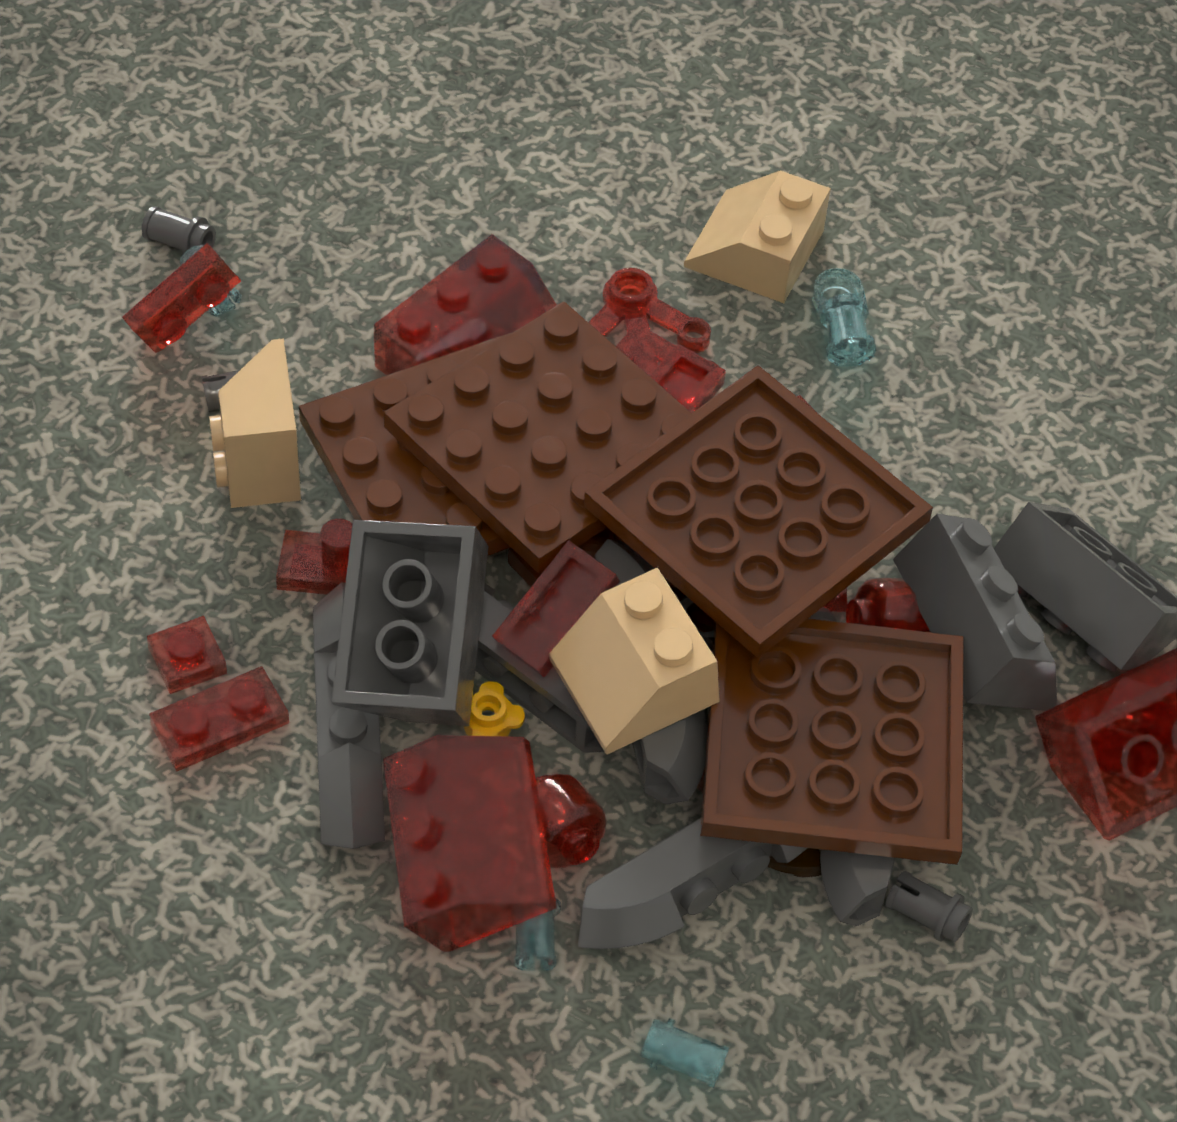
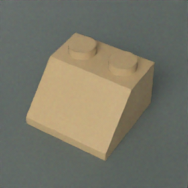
[684,170,831,303]
[209,338,301,508]
[549,567,720,755]

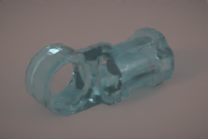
[812,268,876,367]

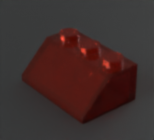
[374,234,557,376]
[1035,648,1177,841]
[383,735,557,952]

